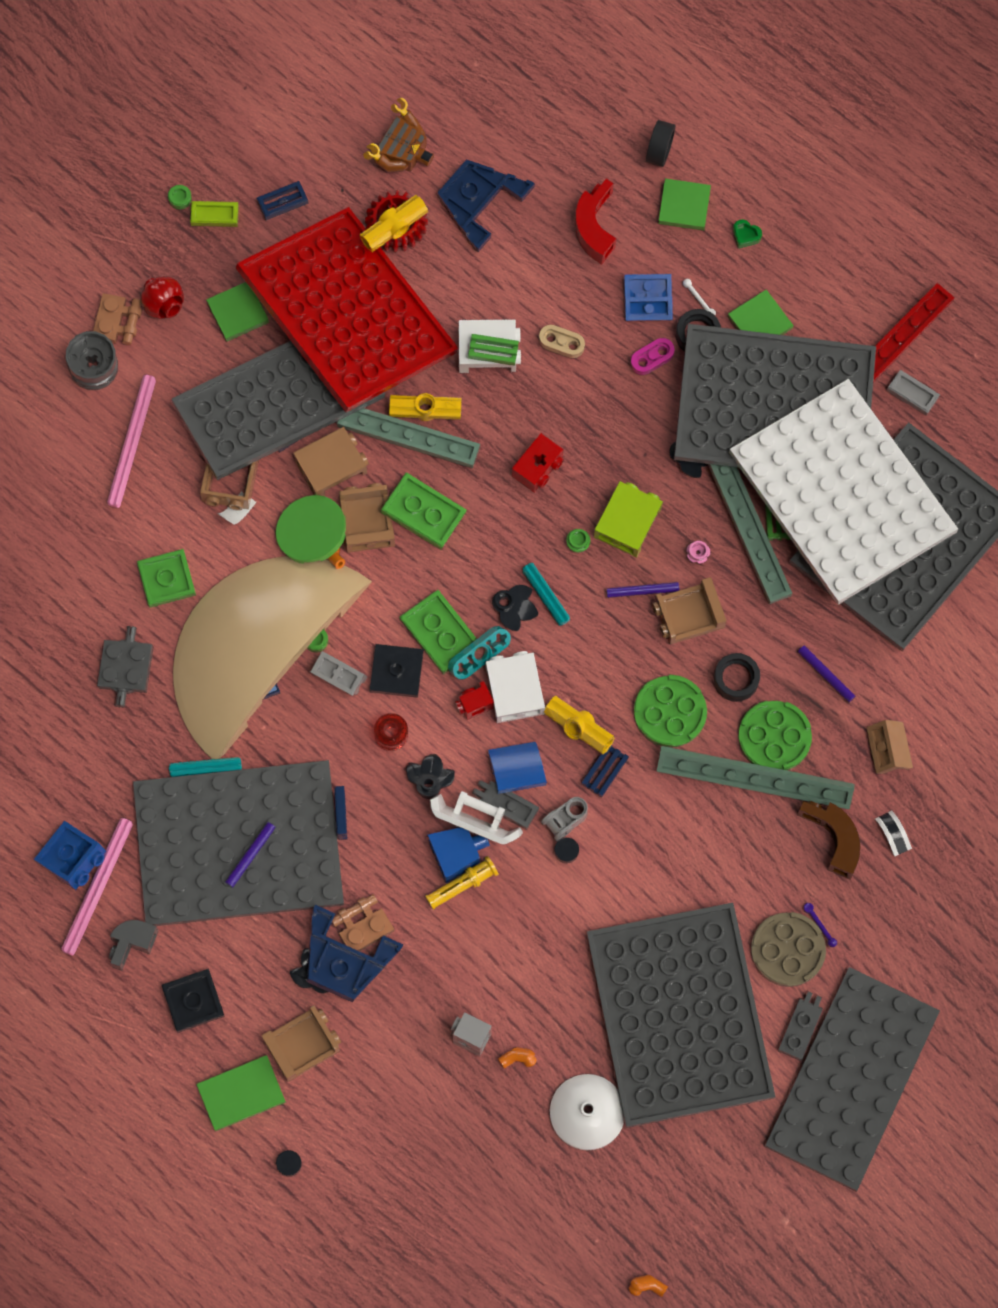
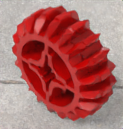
[365,190,428,253]

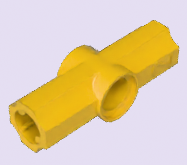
[360,195,428,252]
[389,393,462,422]
[544,696,615,754]

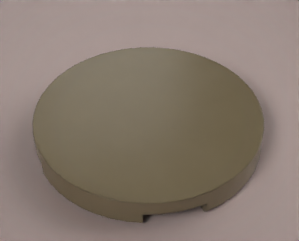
[751,912,826,987]

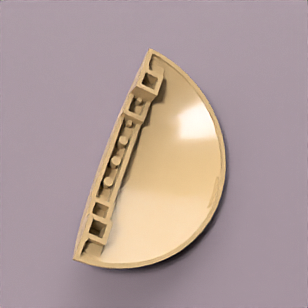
[173,556,372,759]

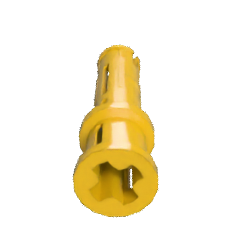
[425,856,499,910]

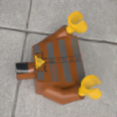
[363,98,434,172]

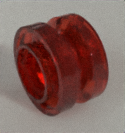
[374,713,408,751]

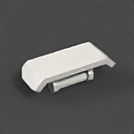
[430,791,523,844]

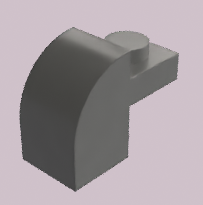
[109,920,159,971]

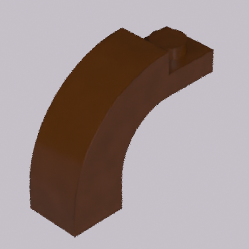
[797,801,861,880]

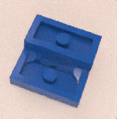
[624,274,673,321]
[488,742,547,794]

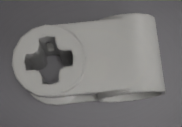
[541,797,588,842]

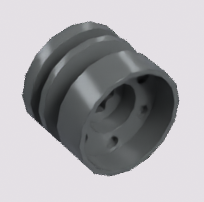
[66,331,118,390]

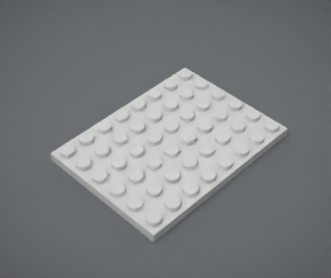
[729,379,958,605]

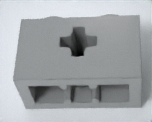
[451,1012,492,1057]

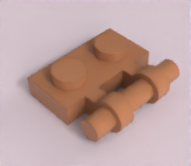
[93,293,142,345]
[332,894,395,951]

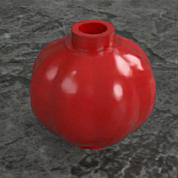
[141,276,184,319]

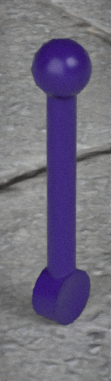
[804,903,837,947]

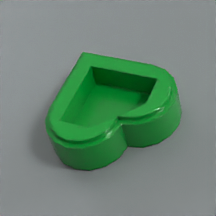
[733,219,762,249]

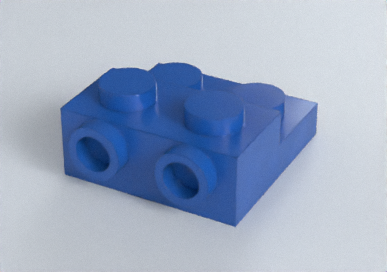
[34,821,106,890]

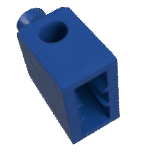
[428,827,490,883]

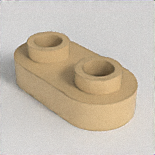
[539,325,585,358]

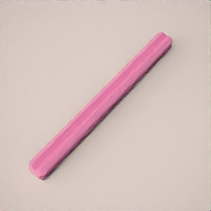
[107,375,156,508]
[62,818,133,956]

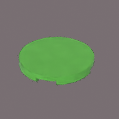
[276,495,346,564]
[634,675,707,747]
[738,701,812,771]

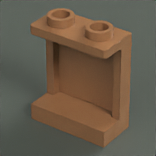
[293,427,369,496]
[339,483,395,553]
[652,577,727,645]
[262,1005,341,1082]

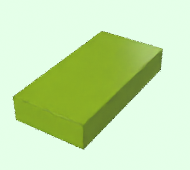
[191,201,239,227]

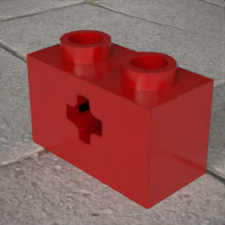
[512,433,564,493]

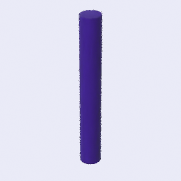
[606,582,679,598]
[798,645,856,703]
[225,822,276,888]

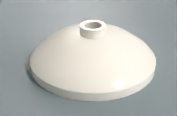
[550,1074,625,1150]

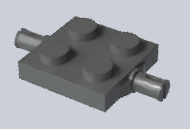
[97,626,154,708]

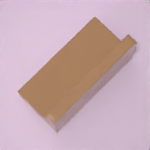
[867,720,913,774]

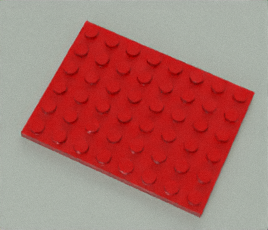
[236,207,459,413]

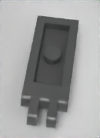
[472,780,539,830]
[778,991,823,1061]

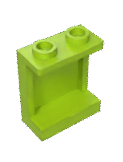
[594,481,663,558]

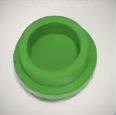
[566,529,590,553]

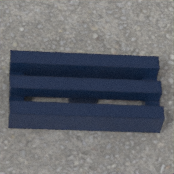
[256,181,309,220]
[582,745,629,798]
[335,786,348,840]

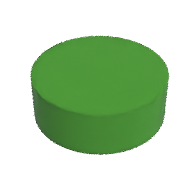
[168,185,192,210]
[307,629,328,653]

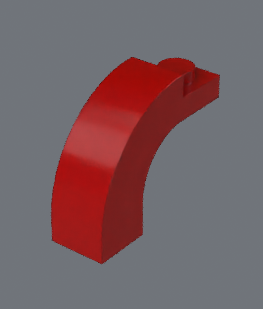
[575,178,616,265]

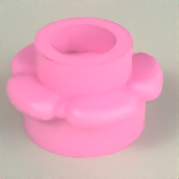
[687,541,710,564]

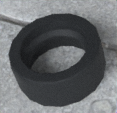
[646,120,676,167]
[676,309,721,352]
[713,653,760,702]

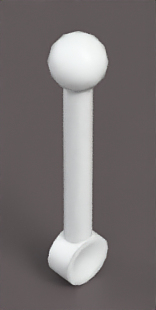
[683,279,716,315]

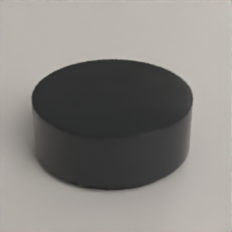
[555,838,579,863]
[276,1150,302,1177]

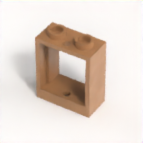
[200,460,259,510]

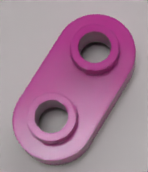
[631,338,675,375]

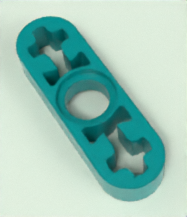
[448,626,511,679]

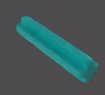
[523,563,570,626]
[169,757,242,777]

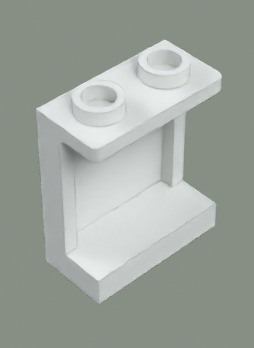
[459,320,521,373]
[486,651,545,723]

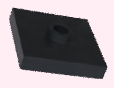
[370,644,424,698]
[161,968,225,1033]

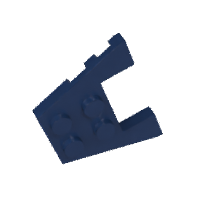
[438,159,535,252]
[307,905,404,1002]

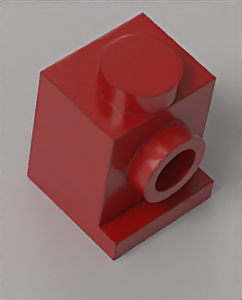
[455,681,494,720]

